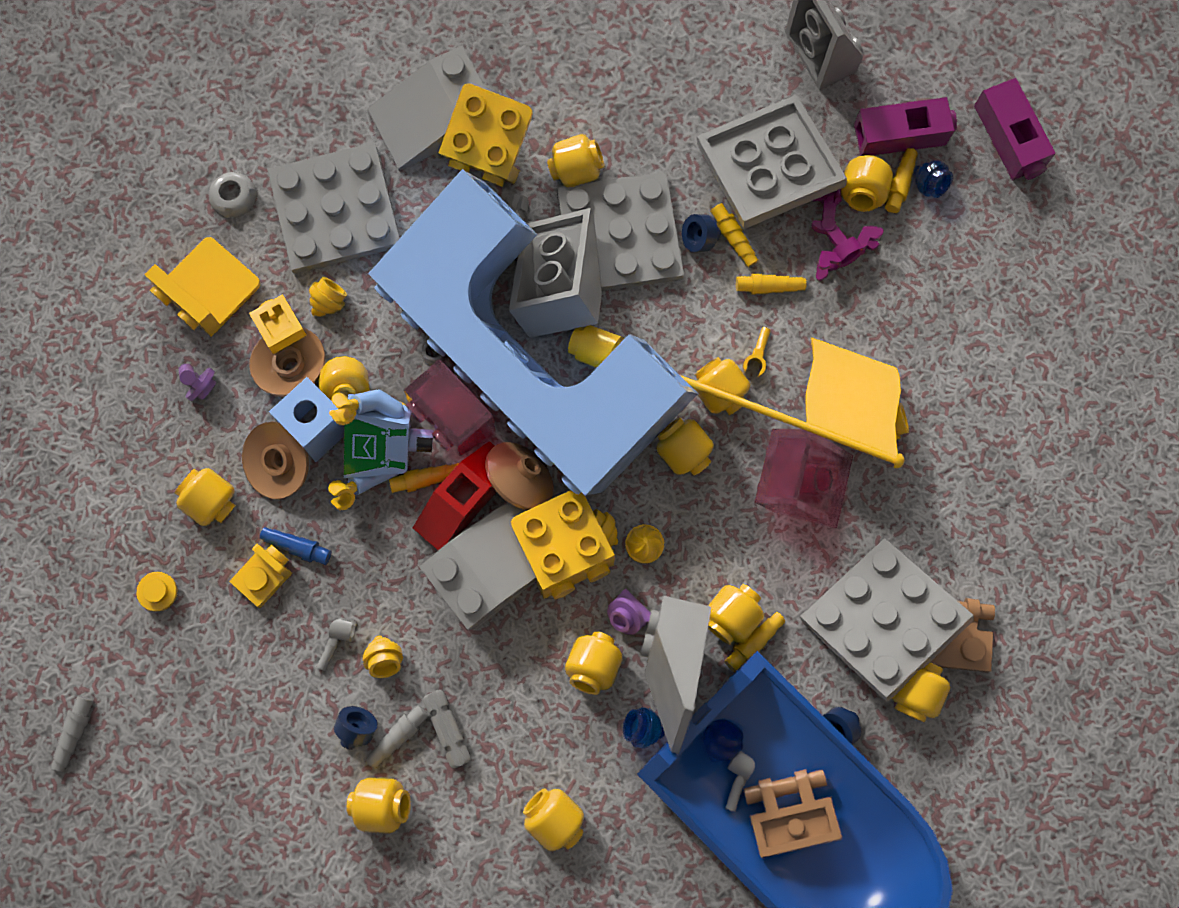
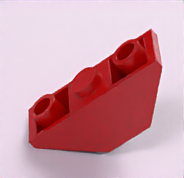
[412,441,496,550]

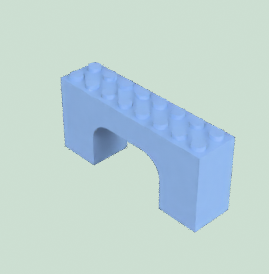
[368,169,699,496]

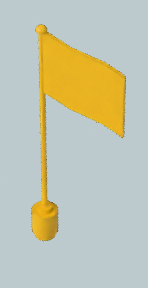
[568,325,905,469]

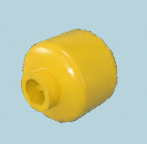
[547,134,605,188]
[841,155,893,212]
[319,356,370,400]
[694,357,750,415]
[656,417,714,476]
[174,468,236,526]
[708,584,764,645]
[565,632,623,695]
[892,662,951,723]
[346,778,411,833]
[523,789,584,851]

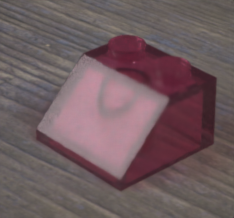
[404,359,496,456]
[754,429,854,528]

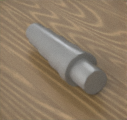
[50,696,93,772]
[366,705,429,769]

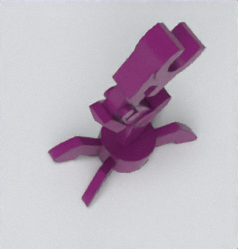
[811,189,884,281]

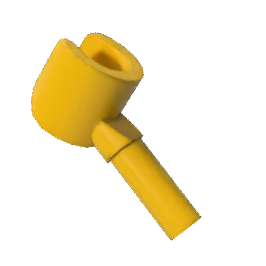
[742,327,771,378]

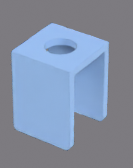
[269,377,344,462]

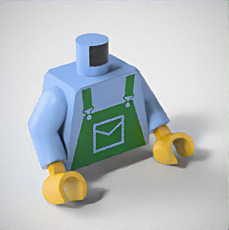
[328,390,434,510]

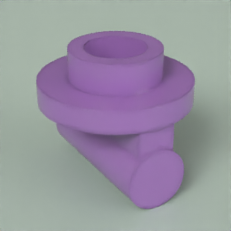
[178,364,216,401]
[607,588,651,635]

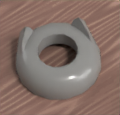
[208,172,257,218]

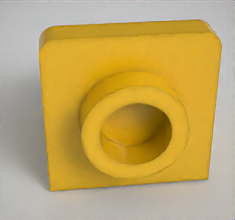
[249,294,307,354]
[229,543,292,609]

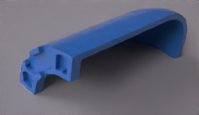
[637,651,953,908]

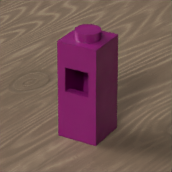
[974,78,1056,181]
[854,97,957,156]

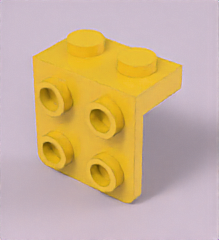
[438,83,533,187]
[144,237,261,337]
[511,490,615,599]

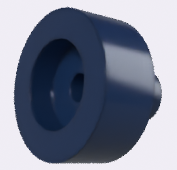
[682,214,721,252]
[334,706,378,750]
[823,707,861,745]

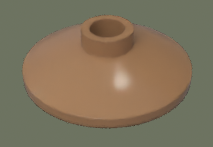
[249,327,326,397]
[242,421,309,499]
[485,442,554,510]

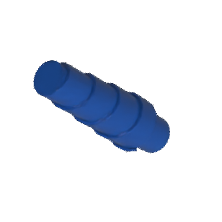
[260,527,332,565]

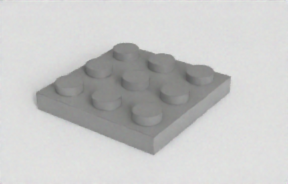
[697,94,847,229]
[267,142,400,274]
[557,172,684,291]
[800,538,974,703]

